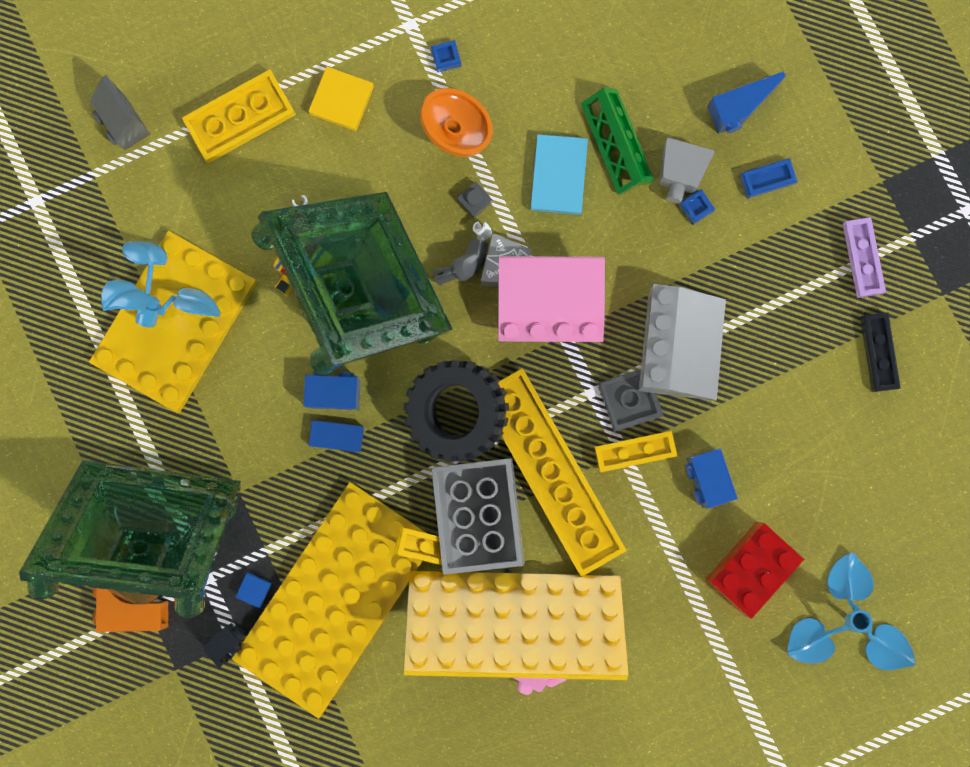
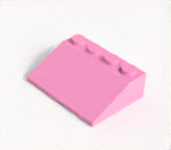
[498,256,605,342]

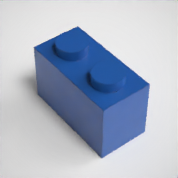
[303,371,361,410]
[685,448,738,509]

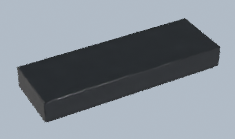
[860,312,901,393]

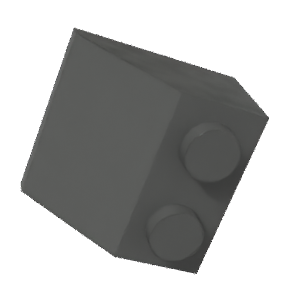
[90,75,150,150]

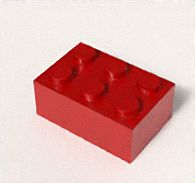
[705,522,805,619]

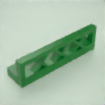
[581,88,654,195]

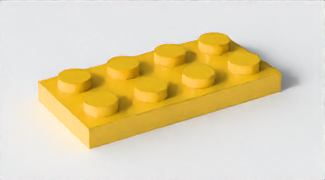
[182,69,296,164]

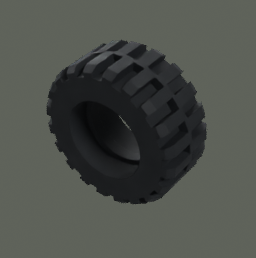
[403,360,509,462]

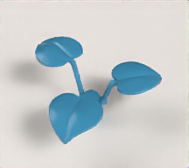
[101,241,220,327]
[787,553,915,670]

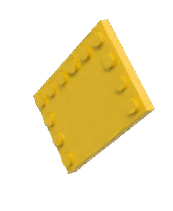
[89,231,258,414]

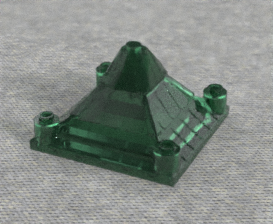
[251,192,453,375]
[19,460,241,618]

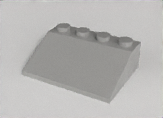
[638,284,726,401]
[431,458,525,575]

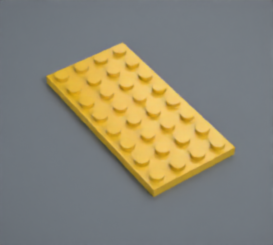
[232,482,428,719]
[404,571,629,680]

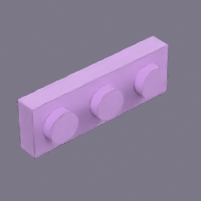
[843,217,886,298]

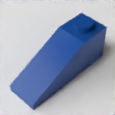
[707,71,786,134]

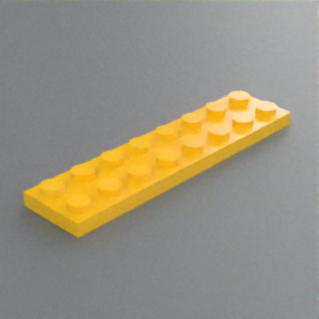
[498,368,627,577]

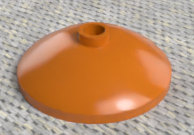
[420,88,493,157]

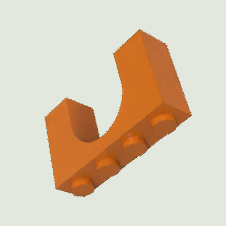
[93,522,168,632]

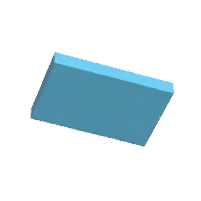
[531,134,588,215]

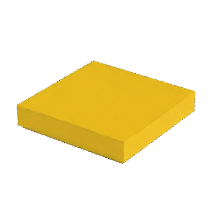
[308,66,374,131]

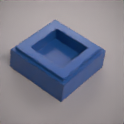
[431,40,461,73]
[679,189,715,225]
[236,572,272,608]

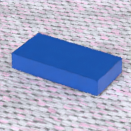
[740,158,798,199]
[309,420,364,452]

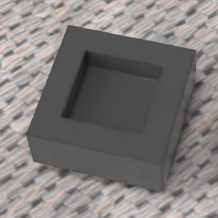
[457,181,493,218]

